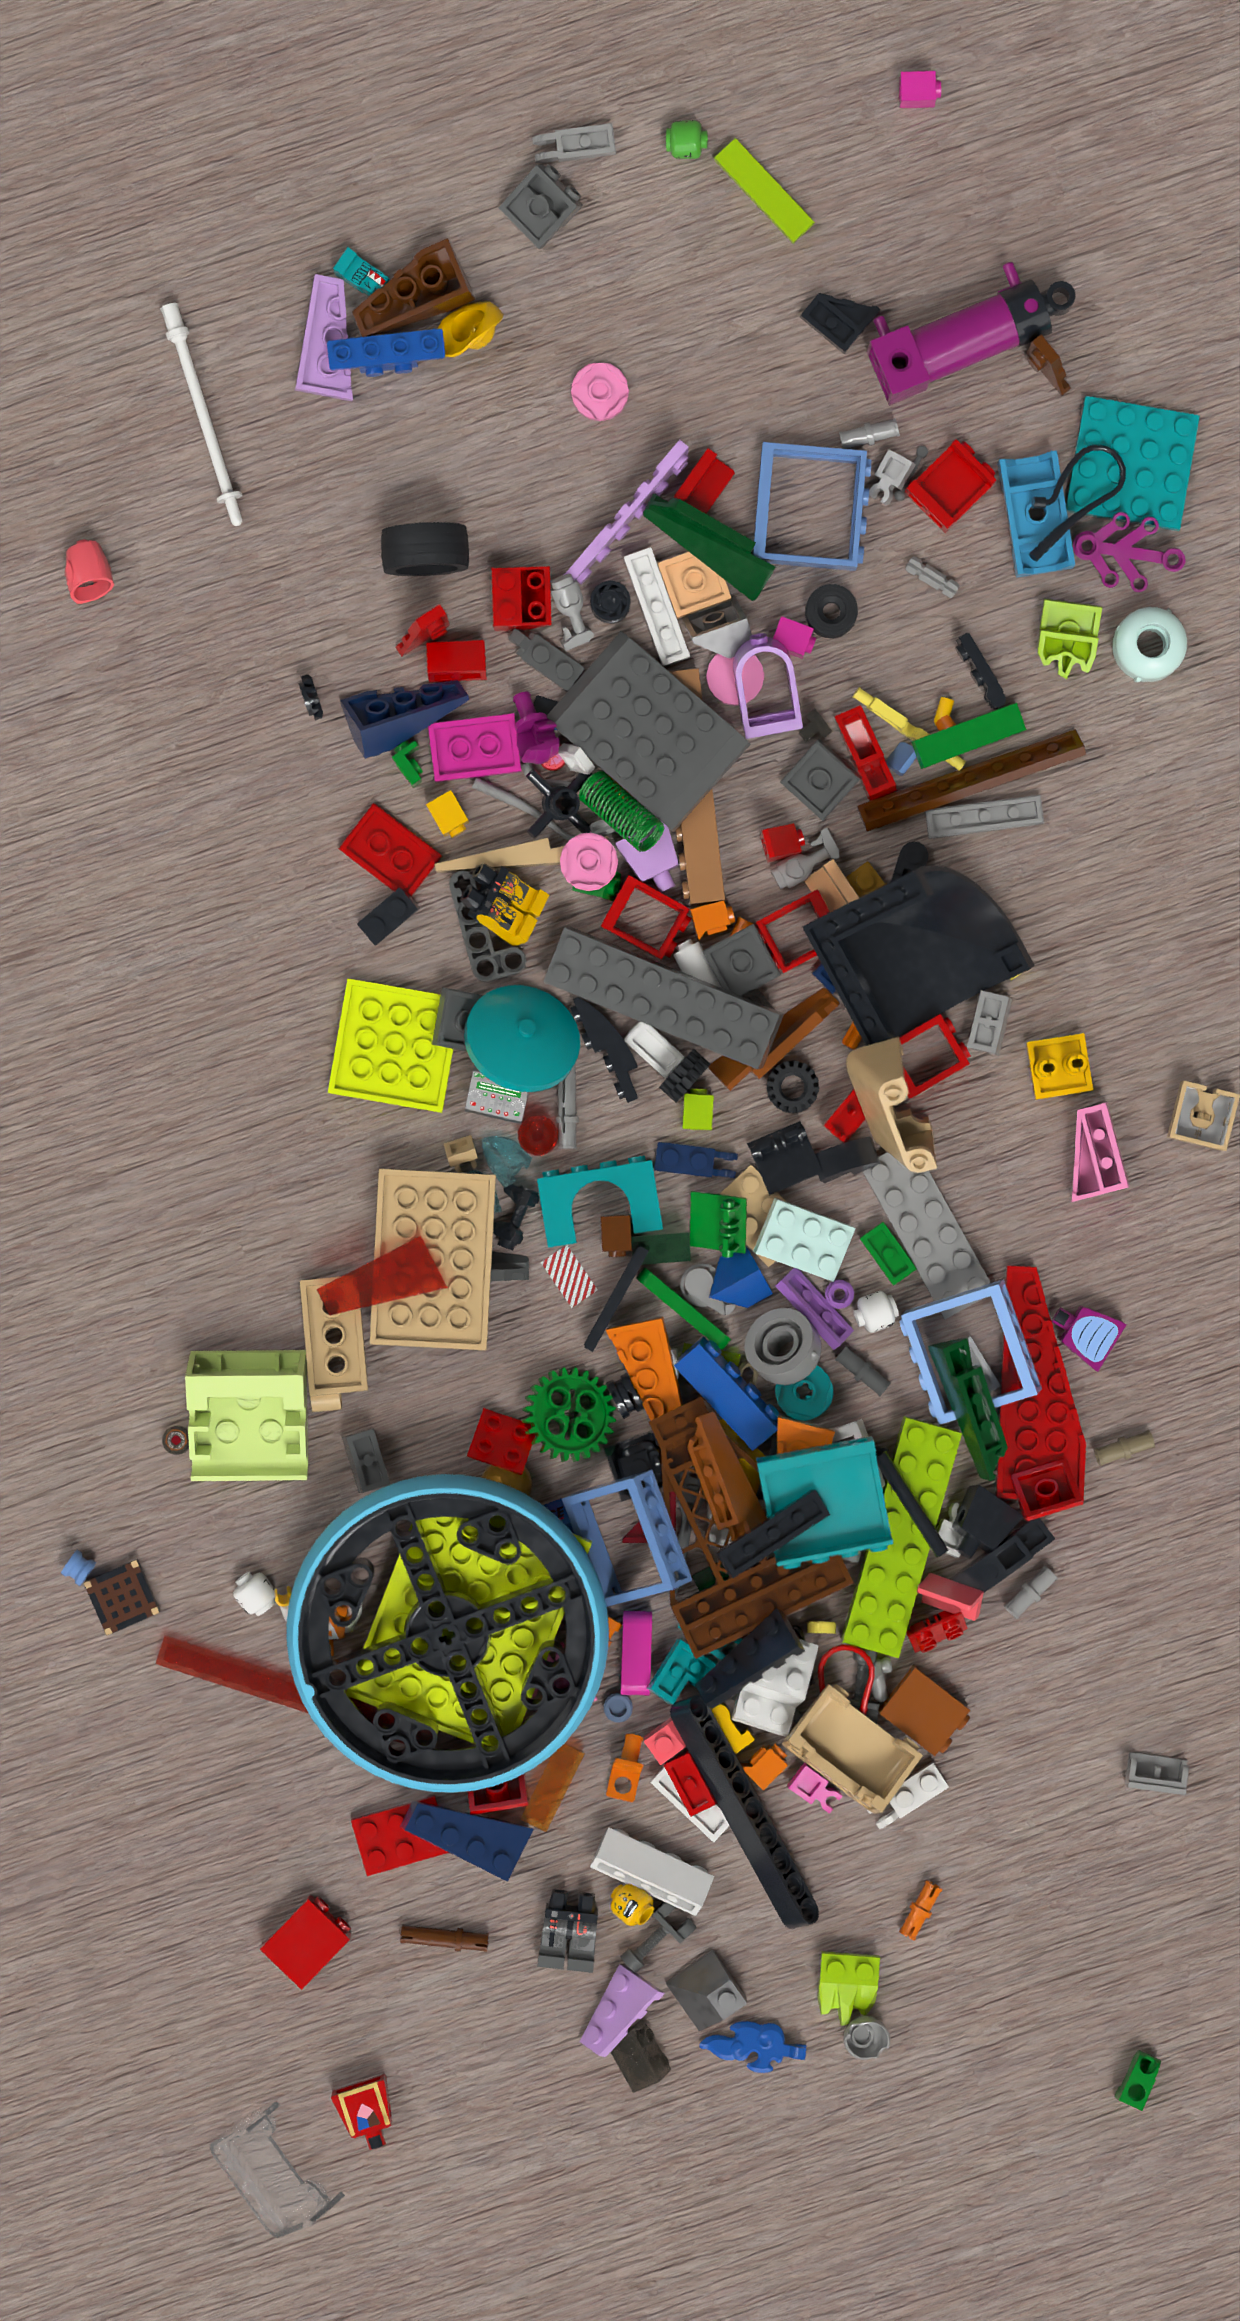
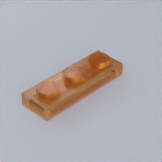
[520,1743,585,1832]

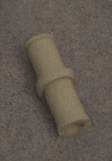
[1094,1430,1155,1466]

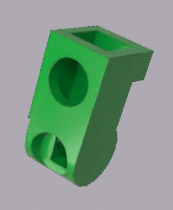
[1114,2050,1161,2111]

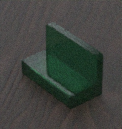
[631,1232,691,1265]

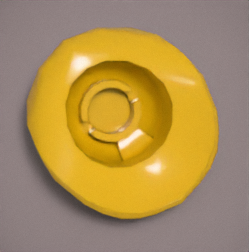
[437,301,504,357]

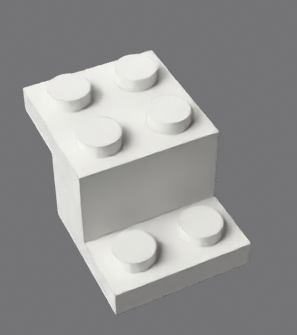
[731,1639,819,1737]

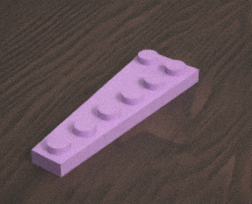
[564,440,689,584]

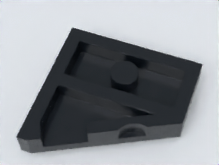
[800,293,881,354]

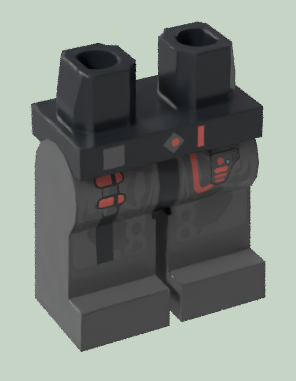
[537,1889,598,1973]

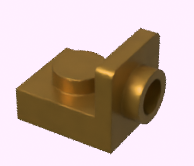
[846,861,887,898]

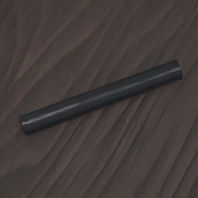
[876,1451,949,1558]

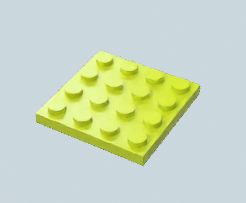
[328,978,454,1113]

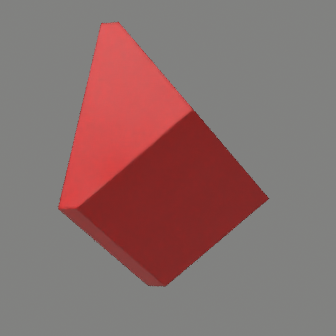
[1011,1458,1083,1521]
[468,1773,529,1815]

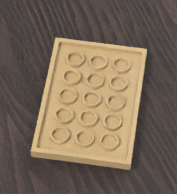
[370,1169,496,1350]

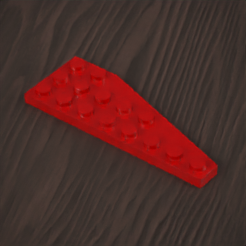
[995,1265,1086,1502]

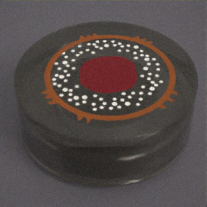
[162,1425,189,1455]

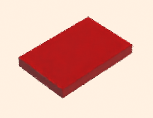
[338,803,443,897]

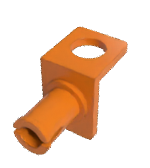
[606,1734,643,1803]

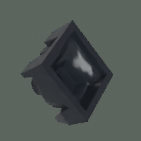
[603,1430,663,1502]

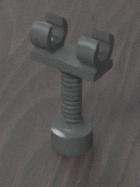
[847,1647,880,1724]
[620,1901,697,1973]

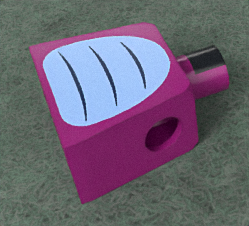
[1052,1306,1127,1372]

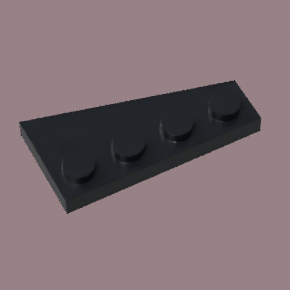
[695,1608,805,1709]

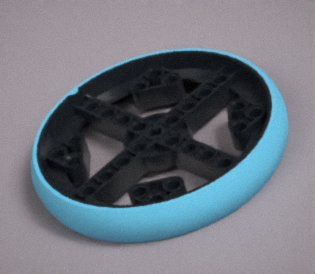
[286,1474,609,1792]

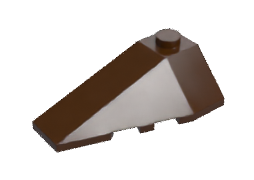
[352,238,475,337]

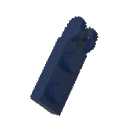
[654,1142,738,1178]

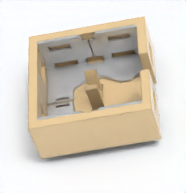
[1167,1081,1240,1151]

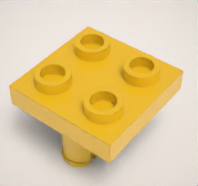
[1026,1033,1093,1100]

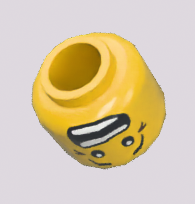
[610,1883,654,1926]

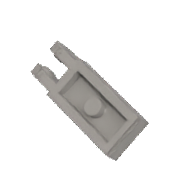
[532,123,616,163]

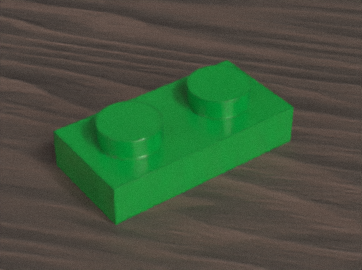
[859,1222,917,1286]

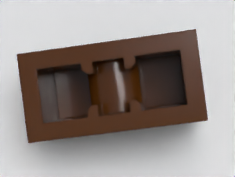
[601,1215,632,1257]

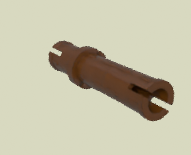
[400,1924,489,1952]

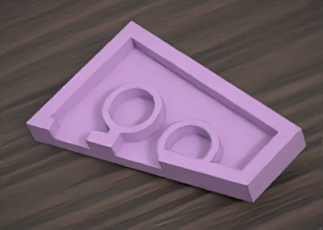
[580,1964,665,2057]

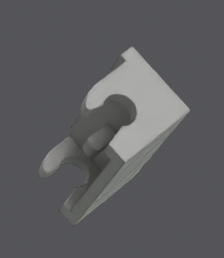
[967,991,1013,1056]
[1125,1752,1189,1795]

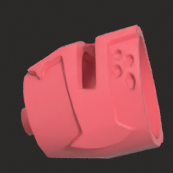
[65,539,114,604]

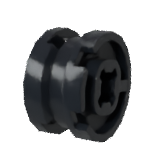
[590,580,631,624]
[606,1373,644,1419]

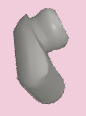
[872,1657,893,1702]

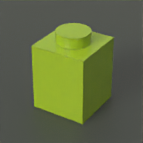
[682,1089,714,1131]

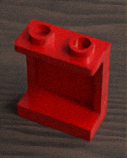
[905,439,997,533]
[260,1895,352,1990]

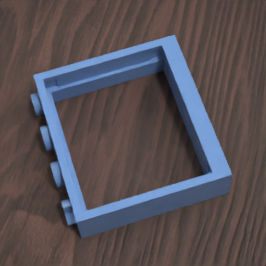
[753,442,872,571]
[562,1470,692,1607]

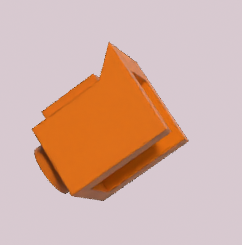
[690,900,736,942]
[740,1743,788,1791]

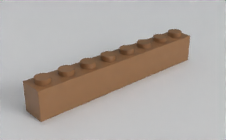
[670,668,725,906]

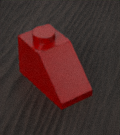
[760,823,805,863]

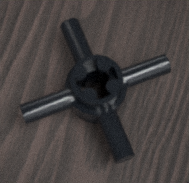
[526,769,593,839]

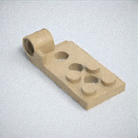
[300,1275,368,1412]

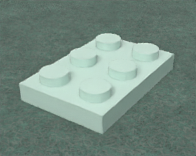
[753,1198,856,1282]

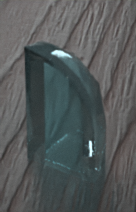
[482,1136,532,1188]

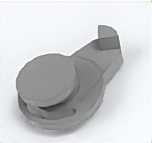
[680,1263,735,1315]

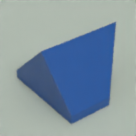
[709,1246,773,1308]

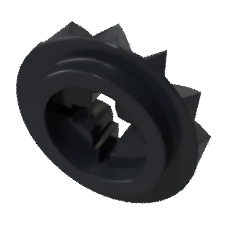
[298,674,323,721]

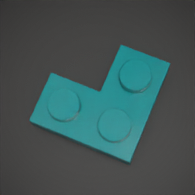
[647,1639,716,1705]

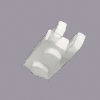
[867,1761,949,1829]

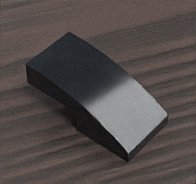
[815,1136,880,1183]

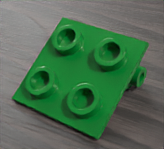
[690,1191,747,1258]

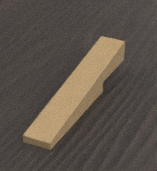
[435,836,608,873]

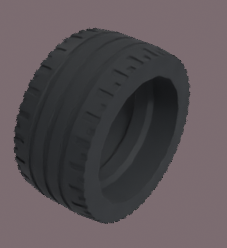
[381,522,469,576]

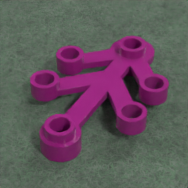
[1072,512,1186,592]

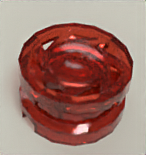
[518,1116,558,1156]

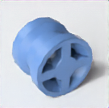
[61,1549,97,1586]

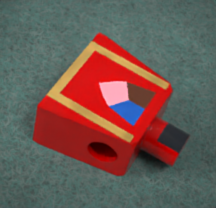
[331,2074,392,2149]

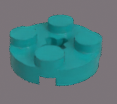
[775,1365,833,1421]

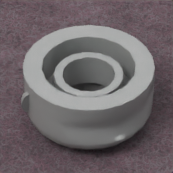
[745,1308,822,1385]

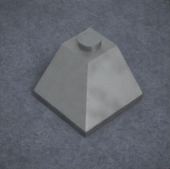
[681,597,752,658]
[666,1950,747,2031]

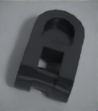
[890,841,929,882]

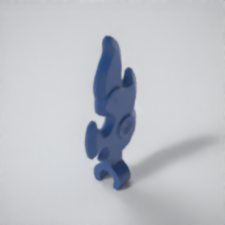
[699,2021,807,2073]

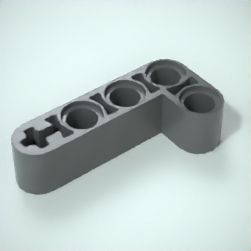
[449,871,527,982]

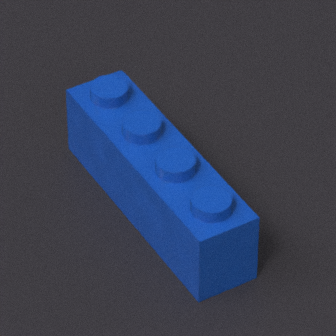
[674,1336,780,1451]

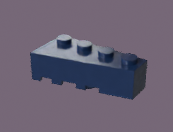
[400,1800,534,1882]

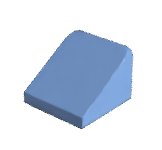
[886,742,917,776]

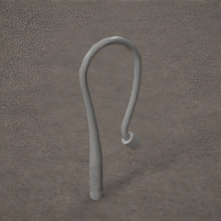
[472,763,609,841]

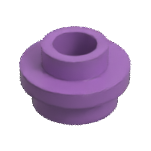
[825,1280,854,1309]

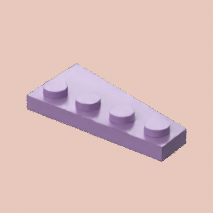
[295,274,353,401]

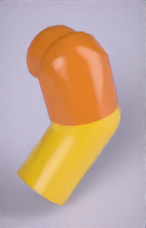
[934,697,956,731]

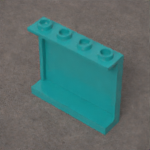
[756,1436,893,1569]

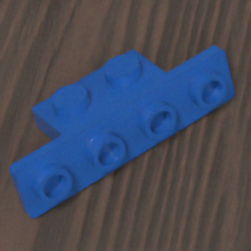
[327,329,445,377]

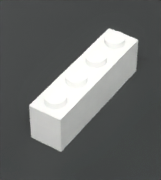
[590,1828,714,1916]

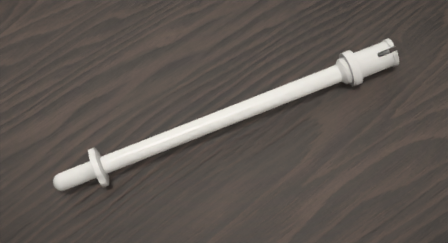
[160,303,242,526]

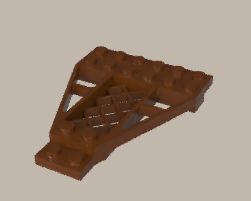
[648,1397,854,1659]

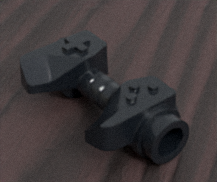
[493,1183,540,1251]

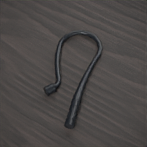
[1029,445,1126,562]

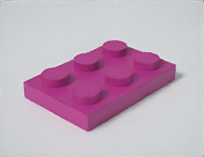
[428,713,521,783]

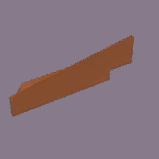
[708,988,840,1091]
[687,1412,767,1541]

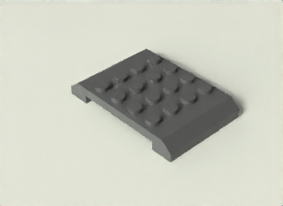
[547,631,751,832]

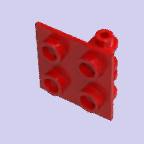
[466,1408,535,1475]
[906,1611,968,1653]

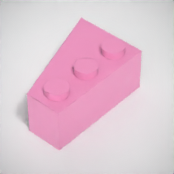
[1072,1102,1130,1202]

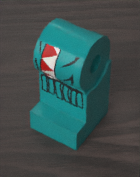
[333,247,390,296]

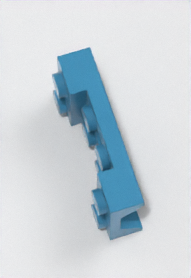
[997,450,1075,578]

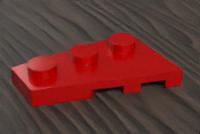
[395,604,450,657]

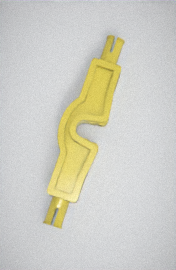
[853,687,966,771]

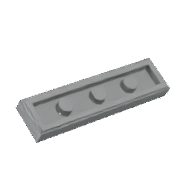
[925,795,1044,839]

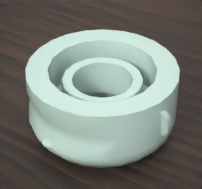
[1112,607,1187,682]

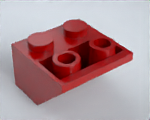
[491,566,552,631]

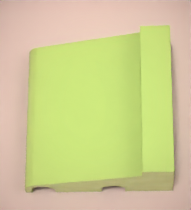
[185,1350,308,1481]

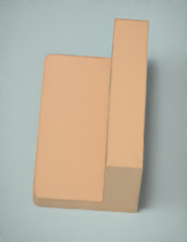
[804,859,859,912]

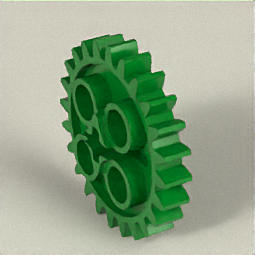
[522,1367,616,1462]

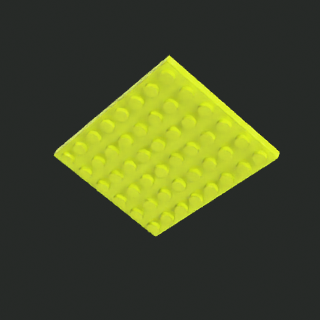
[346,1515,592,1746]

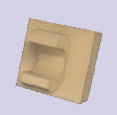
[444,1135,478,1173]

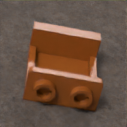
[879,1664,970,1756]

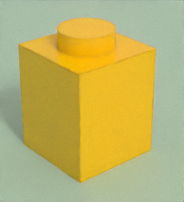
[426,790,469,838]

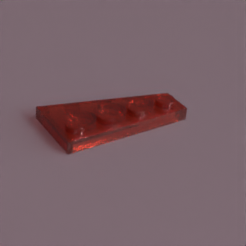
[316,1236,448,1315]

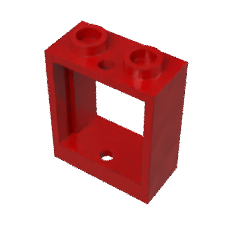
[601,875,692,961]
[755,889,830,974]
[899,1014,971,1100]

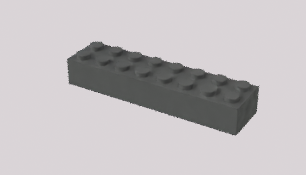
[543,927,784,1069]

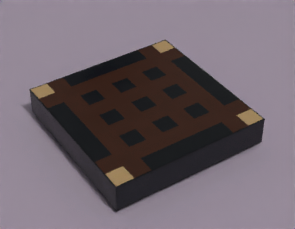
[84,1559,161,1636]

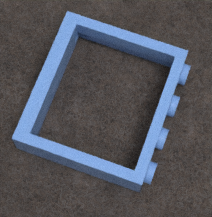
[900,1279,1042,1425]

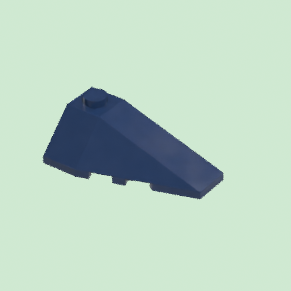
[340,680,469,759]

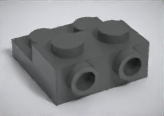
[498,164,583,249]

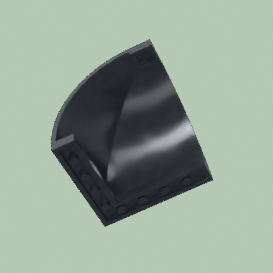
[802,865,1035,1046]

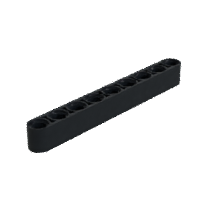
[670,1695,819,1929]

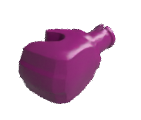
[513,691,560,764]

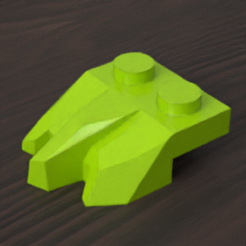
[1038,598,1102,679]
[817,1951,880,2026]

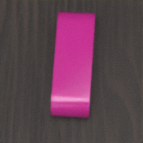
[621,1611,652,1696]

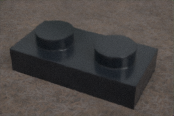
[357,886,420,946]

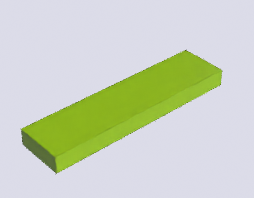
[714,138,815,244]

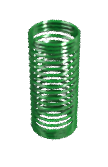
[579,771,664,852]

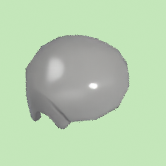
[843,2015,890,2060]

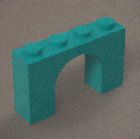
[537,1155,663,1248]

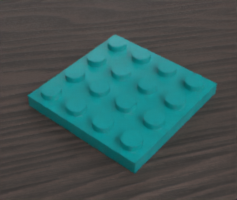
[1066,396,1200,531]

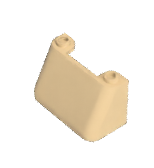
[846,1037,937,1173]
[782,1684,923,1814]

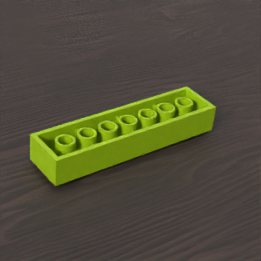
[841,1416,962,1658]

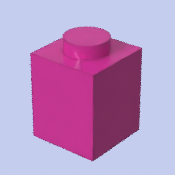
[899,71,941,108]
[773,616,816,659]

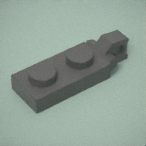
[508,629,585,692]

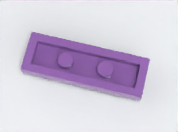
[775,1268,854,1350]

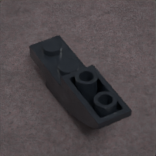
[570,997,638,1103]
[950,1518,1055,1592]

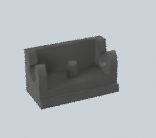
[342,1428,390,1493]

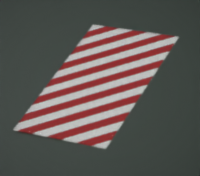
[541,1245,598,1308]

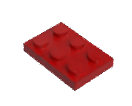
[351,1795,449,1876]

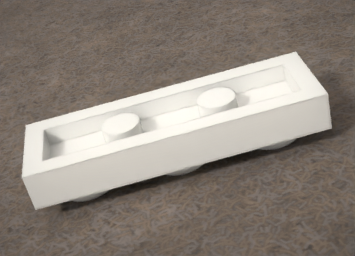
[650,1767,729,1842]

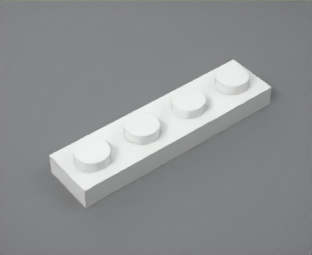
[624,547,690,667]

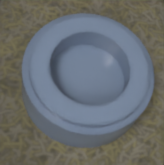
[604,1692,633,1723]

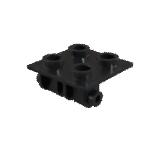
[747,1121,823,1195]

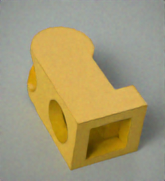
[710,1703,755,1754]

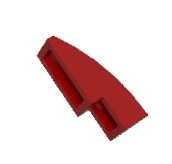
[834,705,897,801]

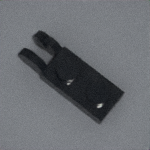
[955,633,1007,710]

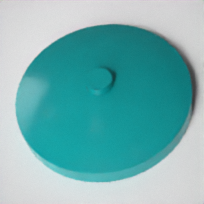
[464,985,580,1092]

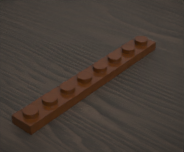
[857,729,1086,832]

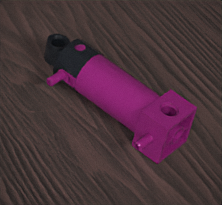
[867,262,1076,406]

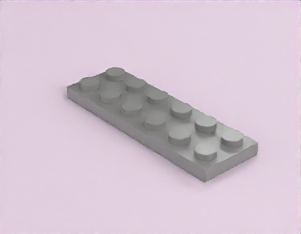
[863,1152,991,1319]

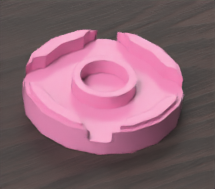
[571,362,629,422]
[706,654,764,706]
[560,832,618,891]

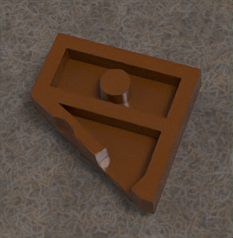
[1027,334,1071,396]

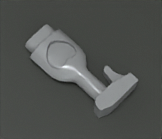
[551,574,594,651]
[770,828,839,889]

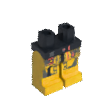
[460,863,549,946]

